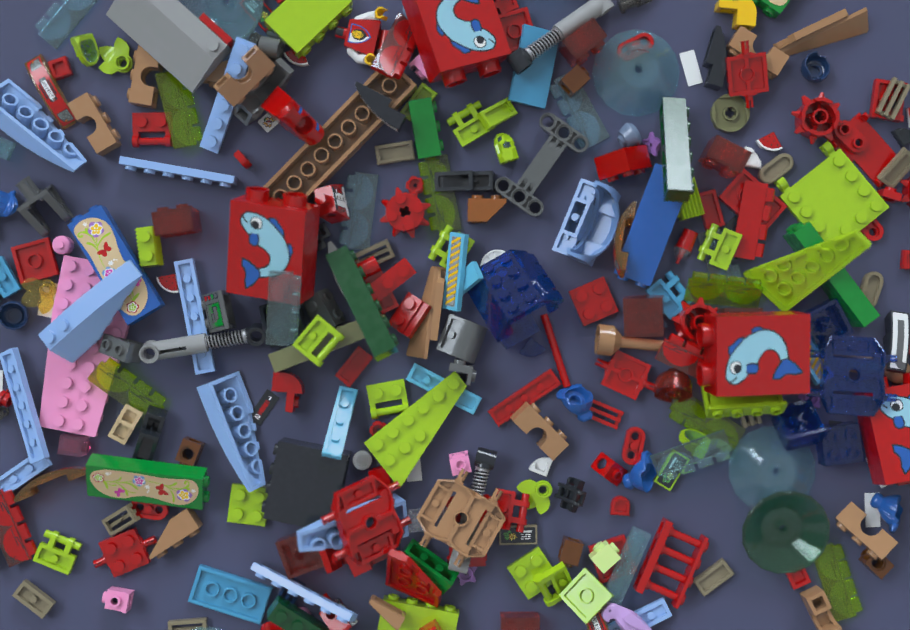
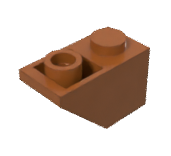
[467,195,507,223]

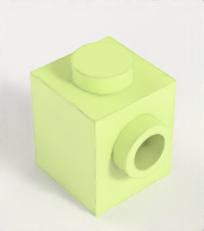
[589,540,621,573]

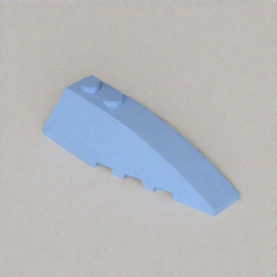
[0,78,87,172]
[38,260,142,363]
[196,371,266,492]
[296,493,409,552]

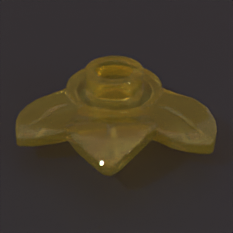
[21,278,57,314]

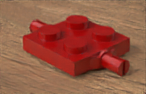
[725,40,769,108]
[595,350,657,400]
[93,526,157,578]

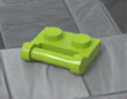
[292,314,345,367]
[366,379,409,419]
[533,562,572,607]

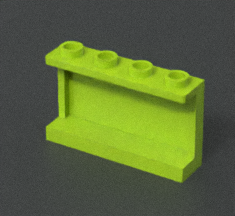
[264,0,353,59]
[700,386,787,419]
[377,593,459,630]

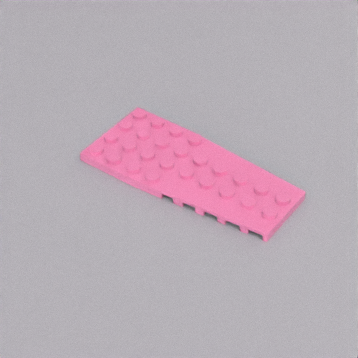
[39,255,130,437]

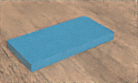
[508,24,558,109]
[188,564,273,625]

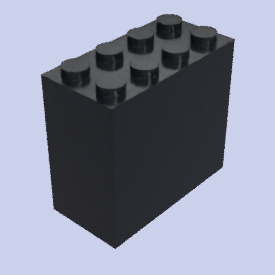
[261,437,352,527]

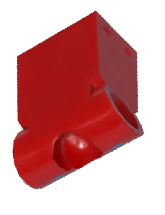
[260,86,324,145]

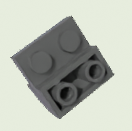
[436,314,488,364]

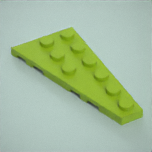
[743,229,872,311]
[364,371,467,488]

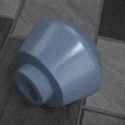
[617,123,642,147]

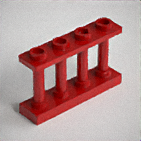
[632,517,709,609]

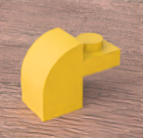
[714,0,757,31]

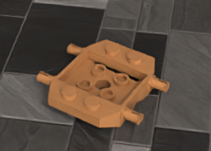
[416,468,506,568]

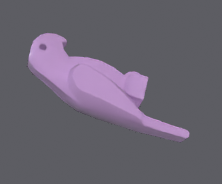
[601,602,652,630]

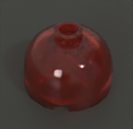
[654,368,693,403]

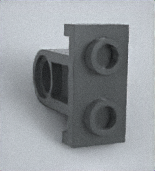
[258,31,286,63]
[99,333,144,363]

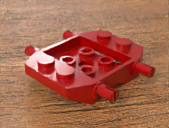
[320,475,412,566]

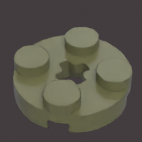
[710,94,750,133]

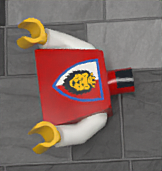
[335,7,388,67]

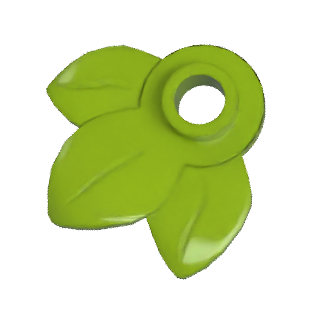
[99,37,133,75]
[517,479,552,514]

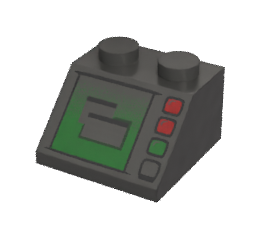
[201,290,237,333]

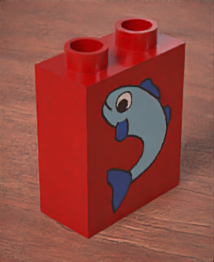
[402,0,511,88]
[226,186,320,305]
[696,311,810,397]
[852,372,910,485]

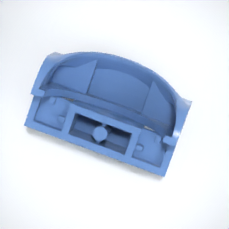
[552,178,621,267]

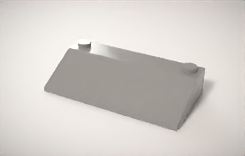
[106,0,232,93]

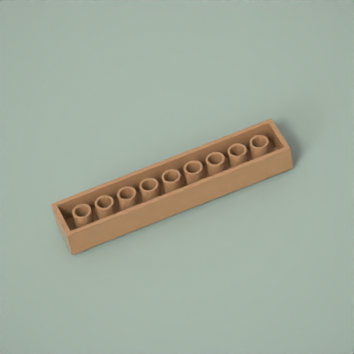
[263,71,417,202]

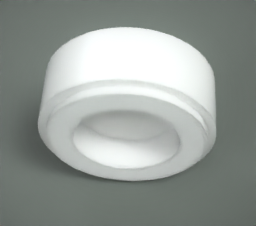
[353,450,372,470]

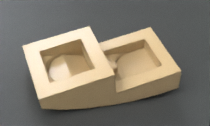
[108,403,143,445]

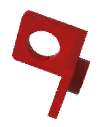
[591,452,628,486]

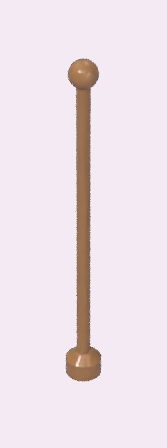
[594,324,910,384]

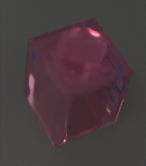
[57,433,91,457]

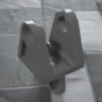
[15,175,73,237]

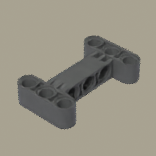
[495,113,589,217]

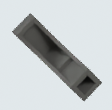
[233,57,294,126]

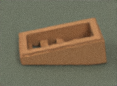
[369,594,406,630]

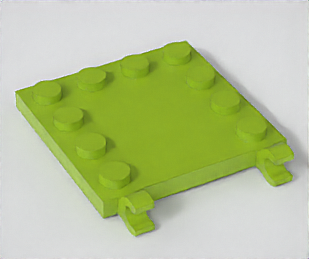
[774,141,889,241]

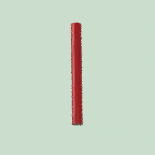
[540,313,571,388]

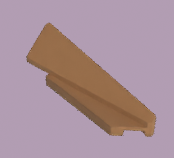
[773,7,869,56]
[406,266,446,359]

